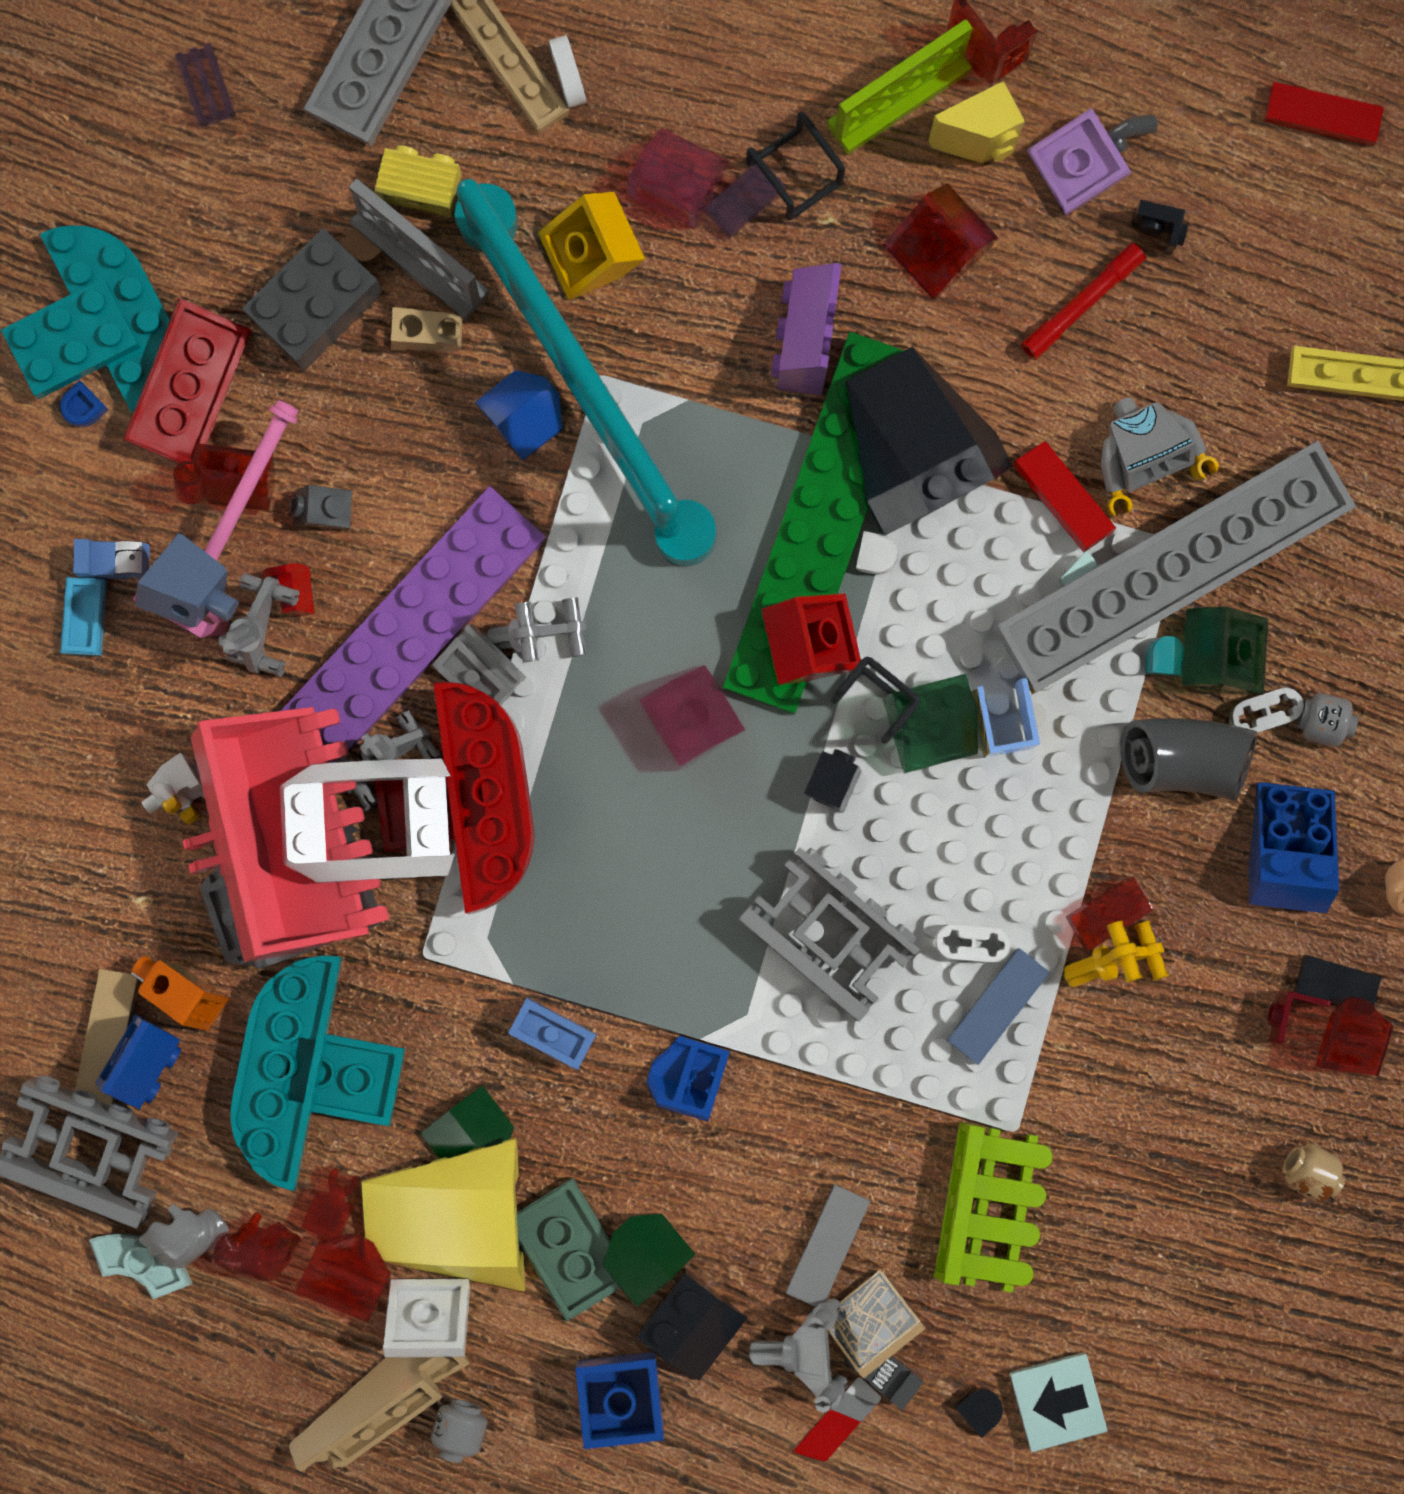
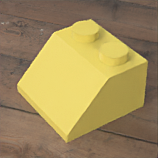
[928,81,1025,164]

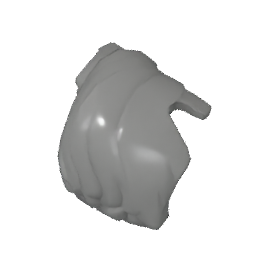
[139,1204,229,1269]

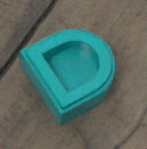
[1145,636,1186,677]

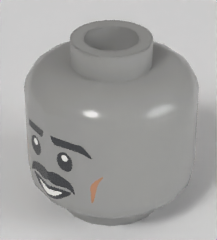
[1297,692,1358,747]
[430,1399,488,1463]

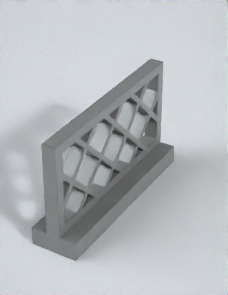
[349,178,490,322]

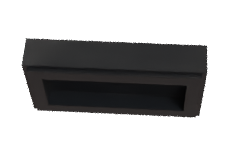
[1293,955,1382,1014]

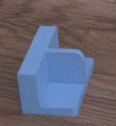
[508,998,597,1070]

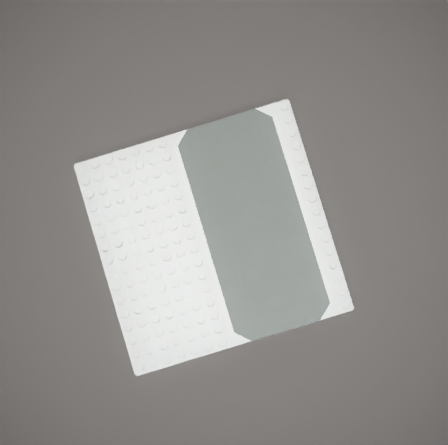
[423,375,1160,1132]

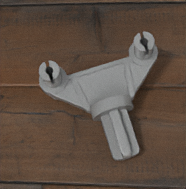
[219,573,300,677]
[486,597,587,663]
[336,710,442,811]
[749,1298,848,1413]

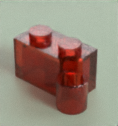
[173,443,275,511]

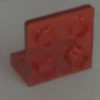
[947,0,1037,86]

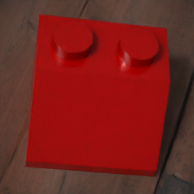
[761,593,861,685]

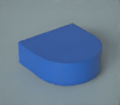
[60,380,109,428]

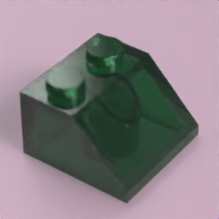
[1181,606,1268,694]
[883,674,978,774]

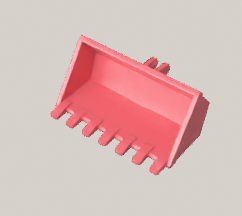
[183,707,389,963]

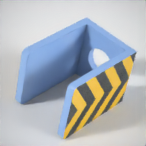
[972,677,1040,758]

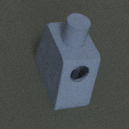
[135,533,239,628]

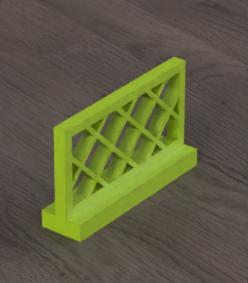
[827,19,973,155]

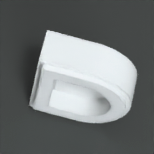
[856,531,899,575]

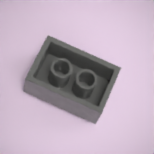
[242,228,383,372]

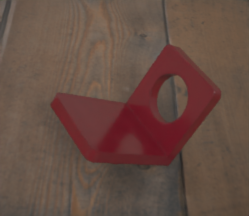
[1267,991,1332,1044]

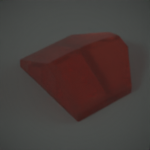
[1315,997,1394,1076]
[295,1233,391,1323]

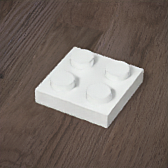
[383,1279,470,1357]

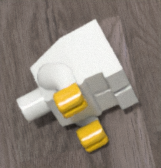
[142,753,205,825]

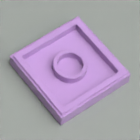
[1027,108,1132,216]

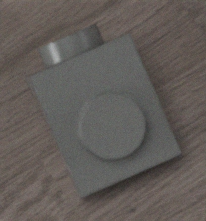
[289,485,352,530]

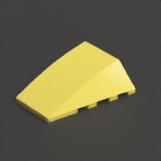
[362,1137,525,1292]

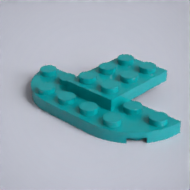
[1,225,170,415]
[231,956,406,1191]

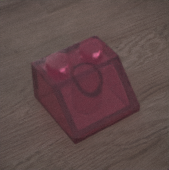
[627,128,729,228]
[639,665,745,770]

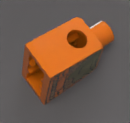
[131,955,229,1031]

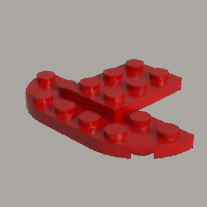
[375,682,535,915]

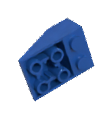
[1248,782,1339,913]

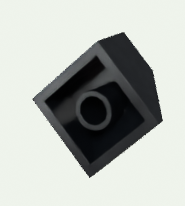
[637,1268,748,1381]

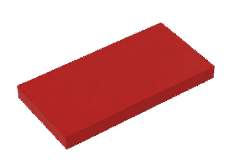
[122,298,251,471]

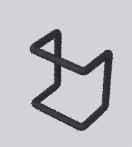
[746,111,845,220]
[831,657,920,744]

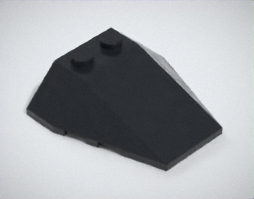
[845,347,1013,536]

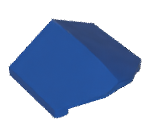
[475,371,563,461]
[646,1036,730,1122]

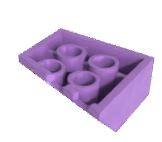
[771,263,842,396]

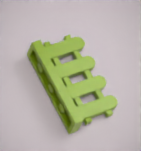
[934,1122,1053,1293]

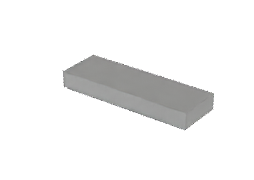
[785,1184,870,1307]

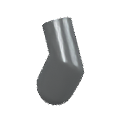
[1107,114,1158,153]

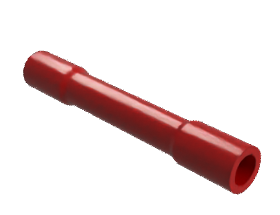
[1021,243,1146,361]

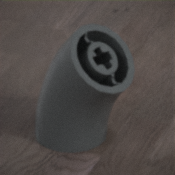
[1121,718,1258,801]

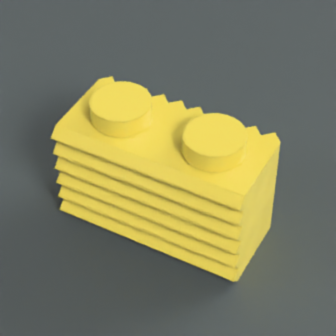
[375,145,462,218]

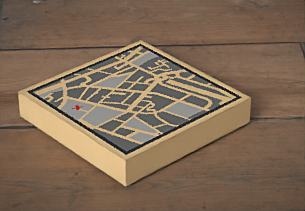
[827,1269,926,1379]

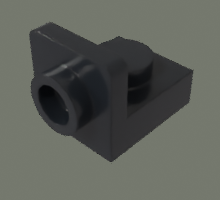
[1131,200,1188,256]

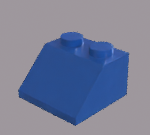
[95,1014,181,1109]

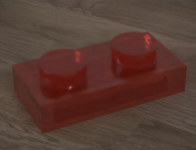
[1066,876,1153,951]

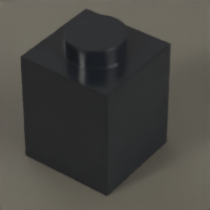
[804,749,862,813]

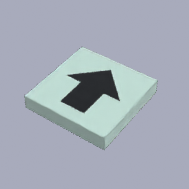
[1009,1352,1108,1452]

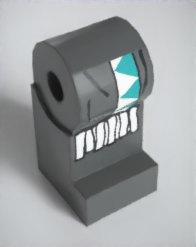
[844,1355,924,1411]

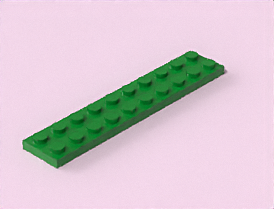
[723,332,905,715]

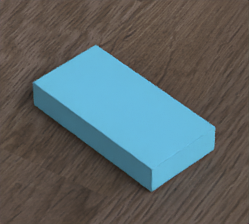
[60,577,108,657]

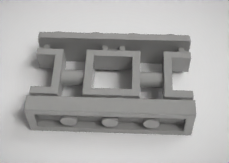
[738,847,920,1022]
[0,1075,179,1229]

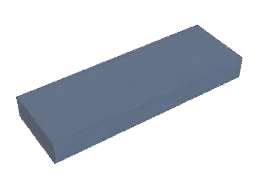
[946,948,1050,1065]

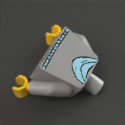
[1100,398,1219,517]

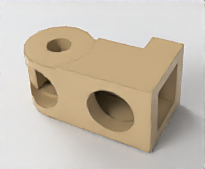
[391,307,463,352]

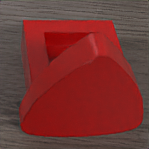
[262,563,315,617]

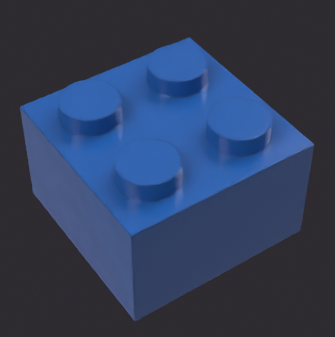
[575,1352,664,1449]

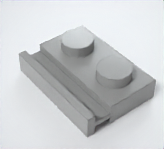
[432,624,526,705]

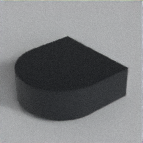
[954,1387,1003,1438]

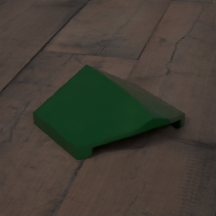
[420,1085,514,1159]
[602,1213,696,1307]

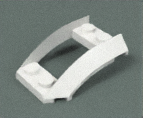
[280,759,455,883]

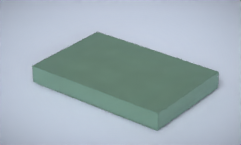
[517,1177,620,1322]

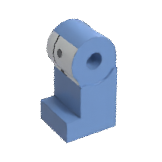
[73,539,150,579]

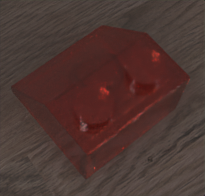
[883,183,999,300]

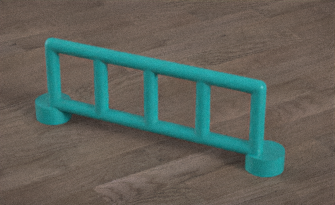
[455,179,716,566]

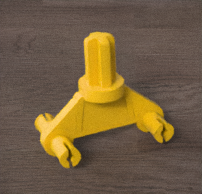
[1064,921,1169,987]

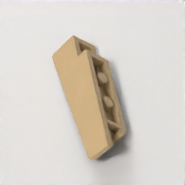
[289,1355,470,1471]

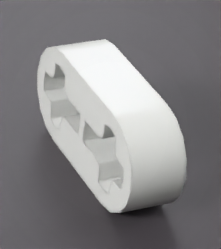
[548,35,586,109]
[1229,688,1304,733]
[935,924,1011,963]

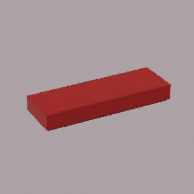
[1263,82,1384,147]
[1013,441,1116,553]

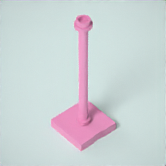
[133,399,299,638]

